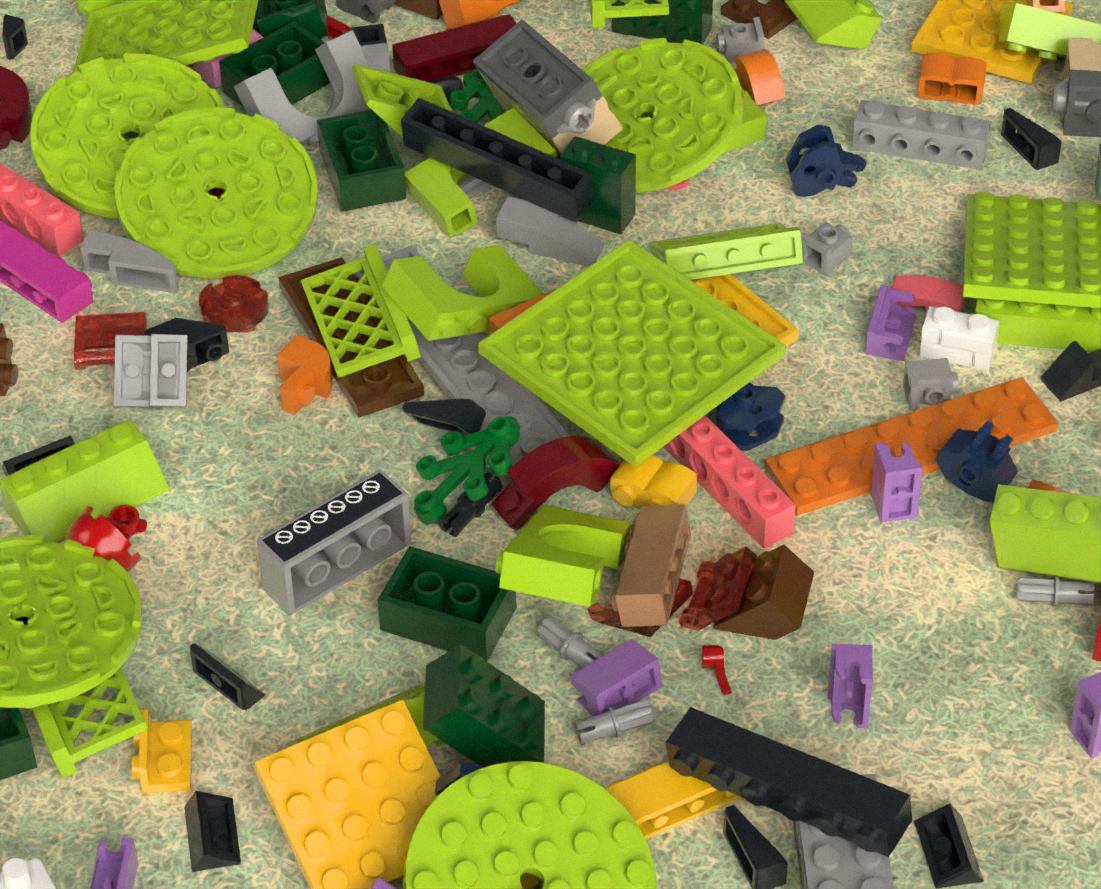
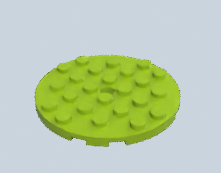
[582,38,744,194]
[30,53,226,219]
[114,107,318,279]
[0,535,142,709]
[403,761,657,889]

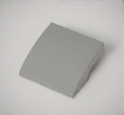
[114,334,187,408]

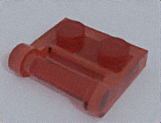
[74,312,147,370]
[679,546,757,631]

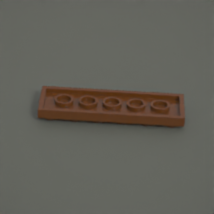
[278,257,424,418]

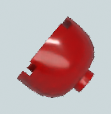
[66,506,141,572]

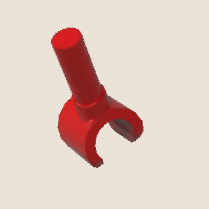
[702,645,732,695]

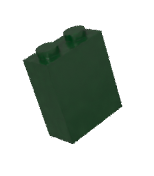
[560,136,636,234]

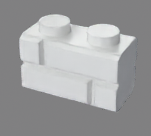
[920,306,1000,371]

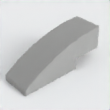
[496,196,604,267]
[80,229,179,294]

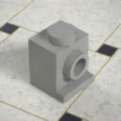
[716,17,764,63]
[801,222,853,275]
[903,358,959,410]

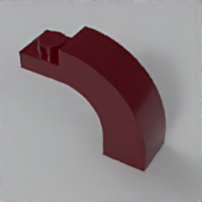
[0,66,33,150]
[491,436,620,530]

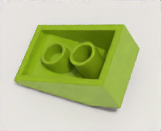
[352,63,452,138]

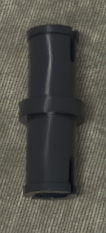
[439,472,503,537]

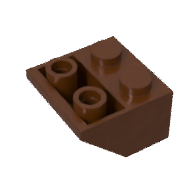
[714,544,814,640]

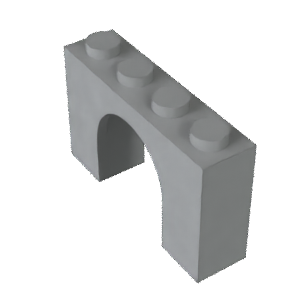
[234,30,371,145]

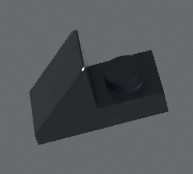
[1040,341,1101,402]

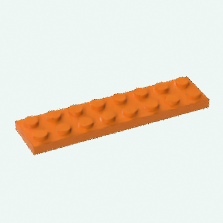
[764,377,1058,516]

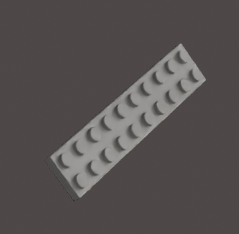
[353,245,571,465]

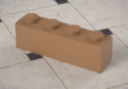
[611,504,691,627]

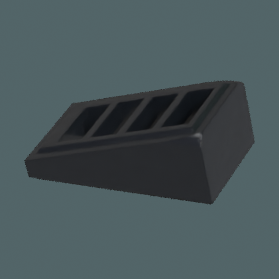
[1001,108,1062,170]
[402,399,486,435]
[723,805,788,889]

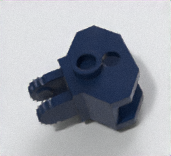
[786,124,867,197]
[715,382,785,451]
[935,420,1018,502]

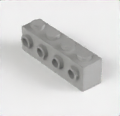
[852,100,991,170]

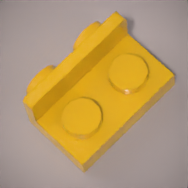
[131,708,193,794]

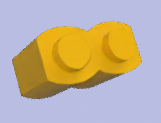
[610,455,697,509]

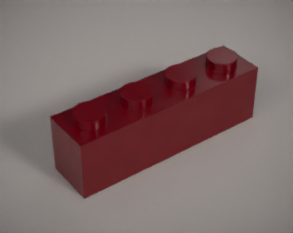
[392,14,517,82]

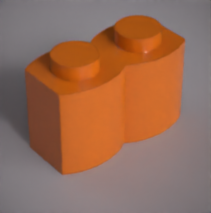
[917,53,987,105]

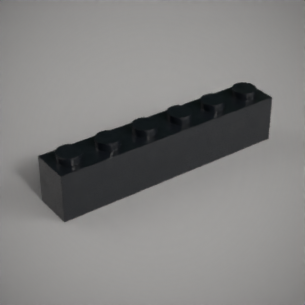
[401,97,594,223]
[665,707,912,857]

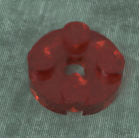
[199,275,269,333]

